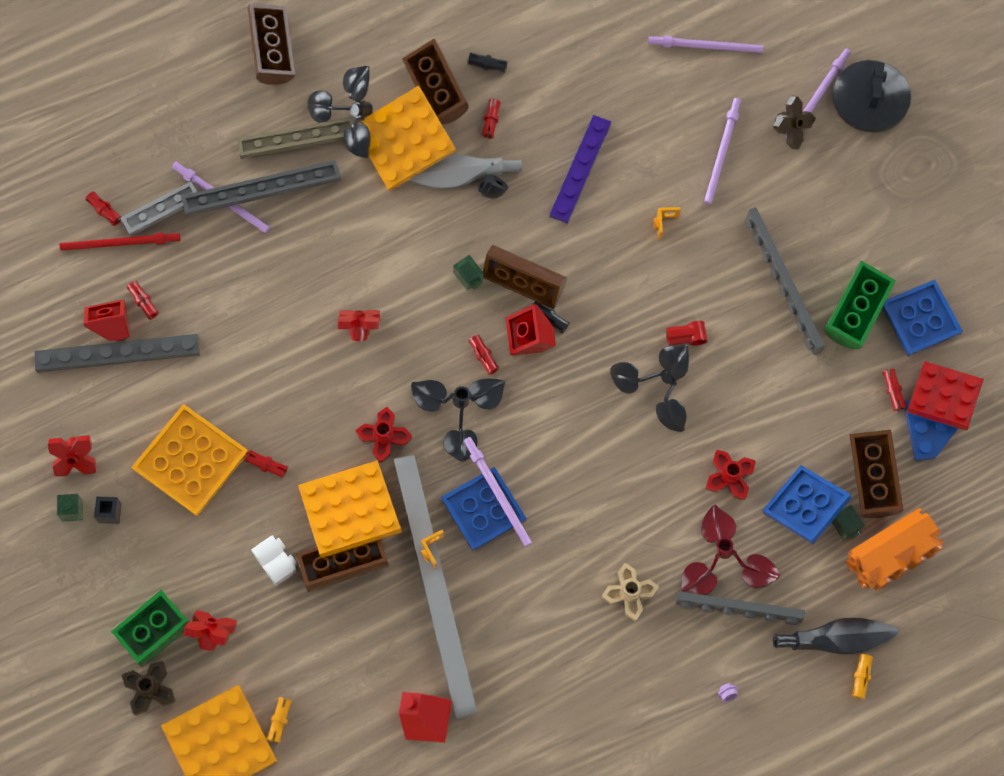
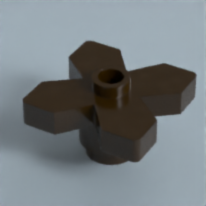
[773,95,816,149]
[122,661,176,716]

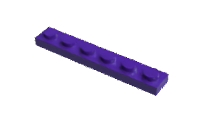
[550,115,611,224]

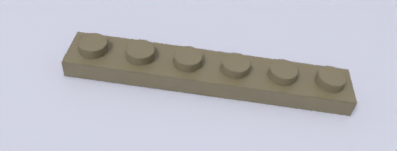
[237,117,354,159]

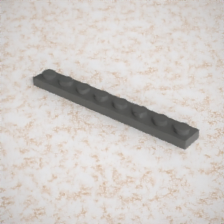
[181,160,341,217]
[746,207,825,355]
[34,334,200,373]

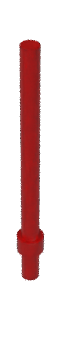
[60,232,181,251]

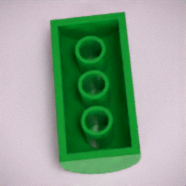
[824,261,896,349]

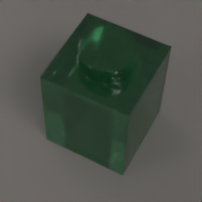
[453,255,484,291]
[57,494,83,522]
[832,505,865,540]

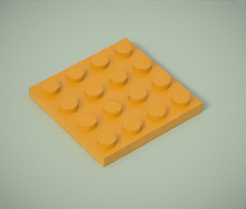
[358,85,457,191]
[131,404,249,517]
[298,460,401,558]
[161,684,278,776]

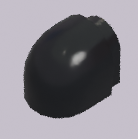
[478,174,508,199]

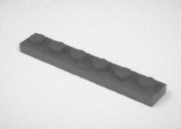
[675,591,805,625]

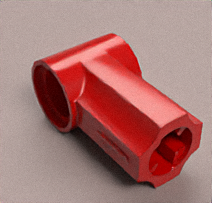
[666,320,708,346]

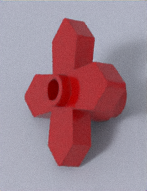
[338,310,380,341]
[356,407,412,463]
[48,435,97,477]
[706,450,756,500]
[184,610,237,651]

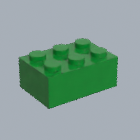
[111,589,189,668]

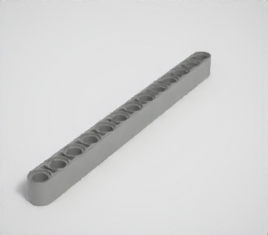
[394,454,477,720]

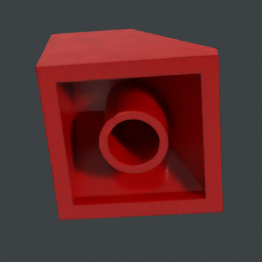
[84,299,130,341]
[505,304,556,356]
[399,692,452,743]

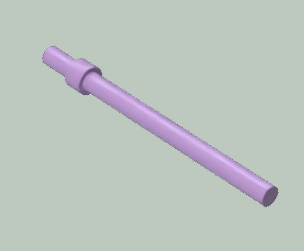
[648,36,763,53]
[786,49,851,139]
[704,98,741,205]
[172,161,270,234]
[464,437,532,547]

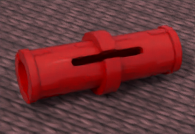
[482,98,501,139]
[85,191,122,226]
[127,281,159,320]
[468,334,499,375]
[882,368,906,411]
[245,450,288,478]

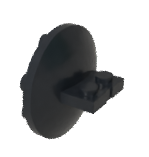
[833,60,911,132]

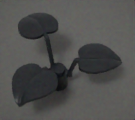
[308,66,373,158]
[610,344,689,432]
[411,378,505,462]

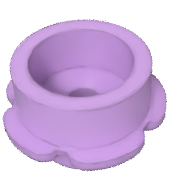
[718,683,739,702]

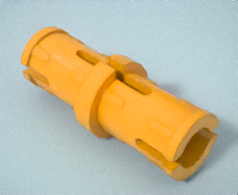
[851,654,873,699]
[266,697,292,743]

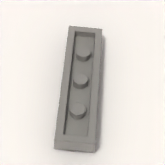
[121,182,197,237]

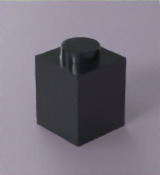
[94,496,122,524]

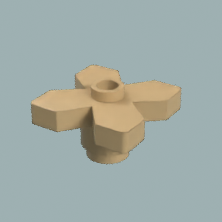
[601,563,659,621]

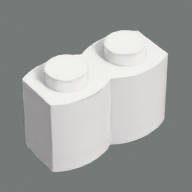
[251,535,298,586]

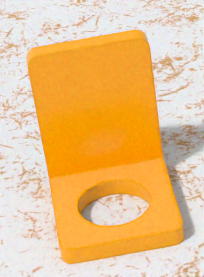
[654,207,681,240]
[421,529,444,570]

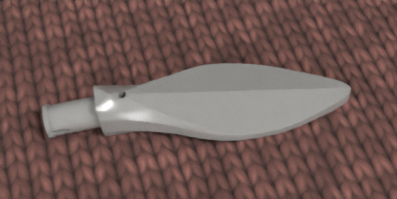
[408,154,522,189]

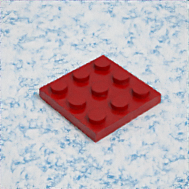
[907,361,984,431]

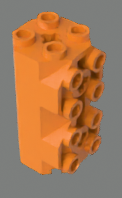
[845,508,943,592]

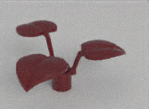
[681,505,780,595]

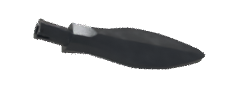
[773,618,899,654]

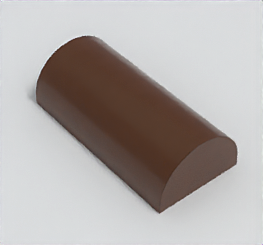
[247,4,295,85]
[402,39,469,125]
[482,245,567,309]
[849,429,903,518]
[296,539,389,592]

